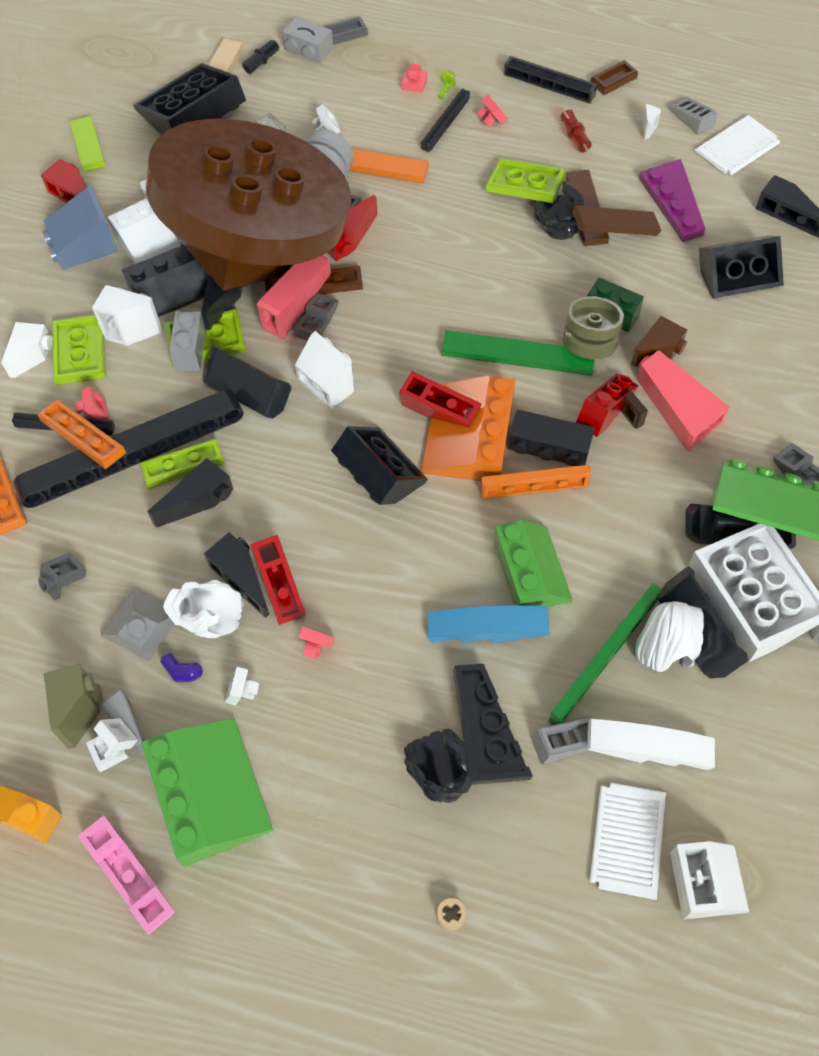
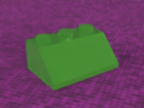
[494,520,572,607]

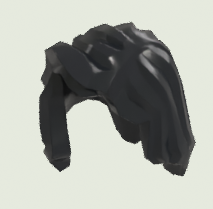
[534,181,584,240]
[404,729,475,803]

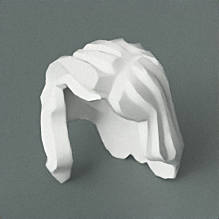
[163,580,244,638]
[635,601,704,672]

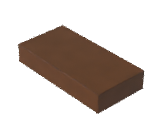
[590,60,638,95]

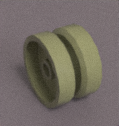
[563,296,624,359]

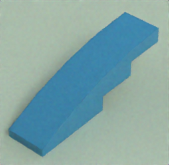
[428,605,550,643]

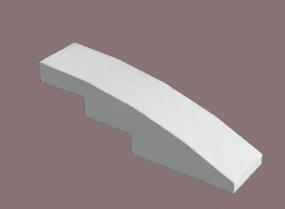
[587,719,715,770]

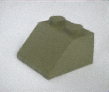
[43,664,103,749]

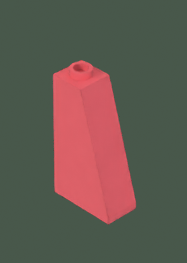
[257,255,331,340]
[637,350,730,451]

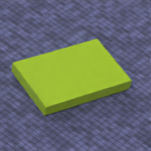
[486,158,566,203]
[164,309,246,366]
[52,315,106,385]

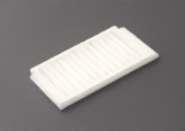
[694,115,780,175]
[589,782,666,900]

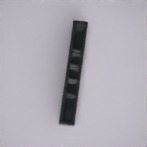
[504,56,597,104]

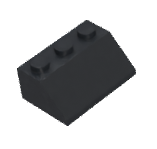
[699,235,784,298]
[122,245,208,317]
[331,426,428,505]

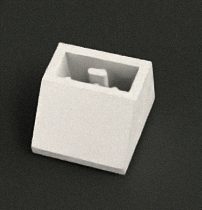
[92,285,162,346]
[295,331,354,409]
[670,841,749,919]

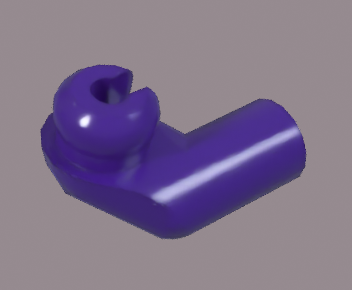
[160,653,203,682]

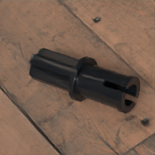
[242,40,280,75]

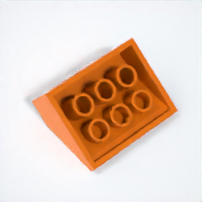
[421,376,516,481]

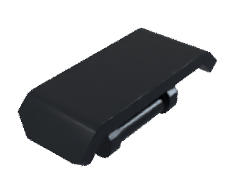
[202,343,292,419]
[685,503,796,549]
[658,566,748,679]

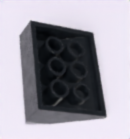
[133,63,246,135]

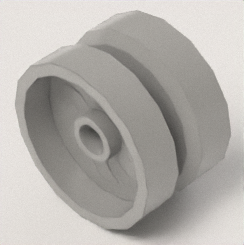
[306,129,354,176]

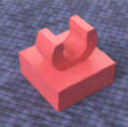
[401,63,428,93]
[478,94,508,127]
[74,386,109,420]
[298,626,335,659]

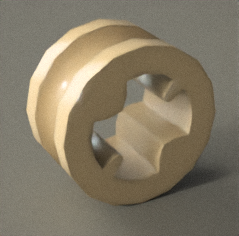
[437,898,466,931]

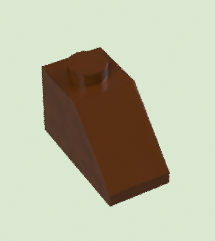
[631,316,688,367]

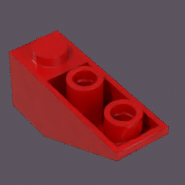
[575,373,639,437]

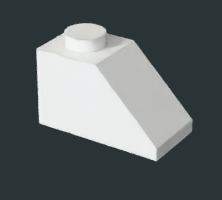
[1,322,53,378]

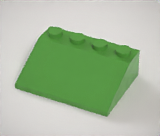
[713,458,819,540]
[141,718,274,867]

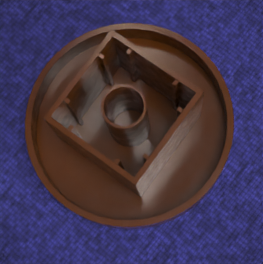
[146,119,351,291]

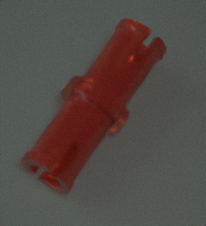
[560,109,592,153]

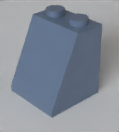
[43,186,117,270]

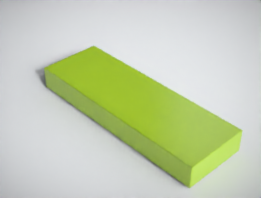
[70,116,106,172]
[140,439,225,489]

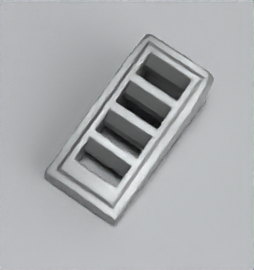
[669,96,718,134]
[102,690,145,756]
[532,716,592,764]

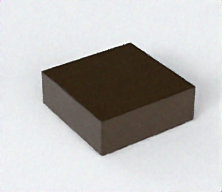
[621,392,648,429]

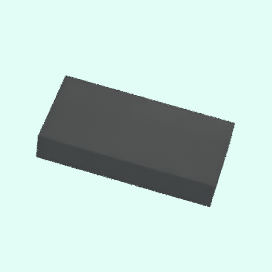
[323,16,368,45]

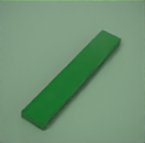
[442,330,594,375]
[549,583,661,725]

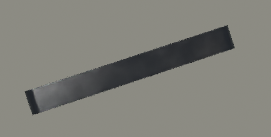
[13,390,244,508]

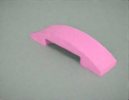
[78,815,175,935]

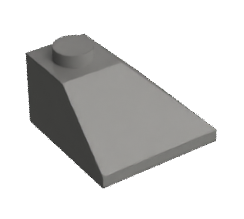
[101,588,174,661]

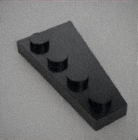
[453,664,533,785]

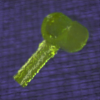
[438,70,455,99]

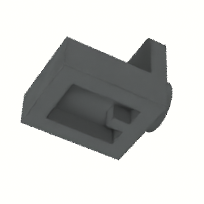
[38,552,87,600]

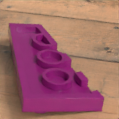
[639,159,705,242]

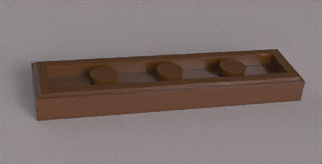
[566,170,609,246]
[572,205,662,236]
[265,266,363,294]

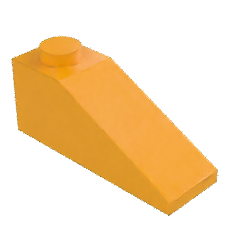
[0,785,62,844]

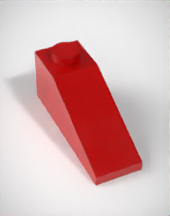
[41,159,87,203]
[327,195,378,262]
[399,371,482,427]
[250,535,306,625]

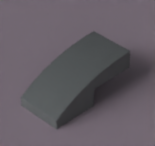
[294,293,339,340]
[773,443,819,484]

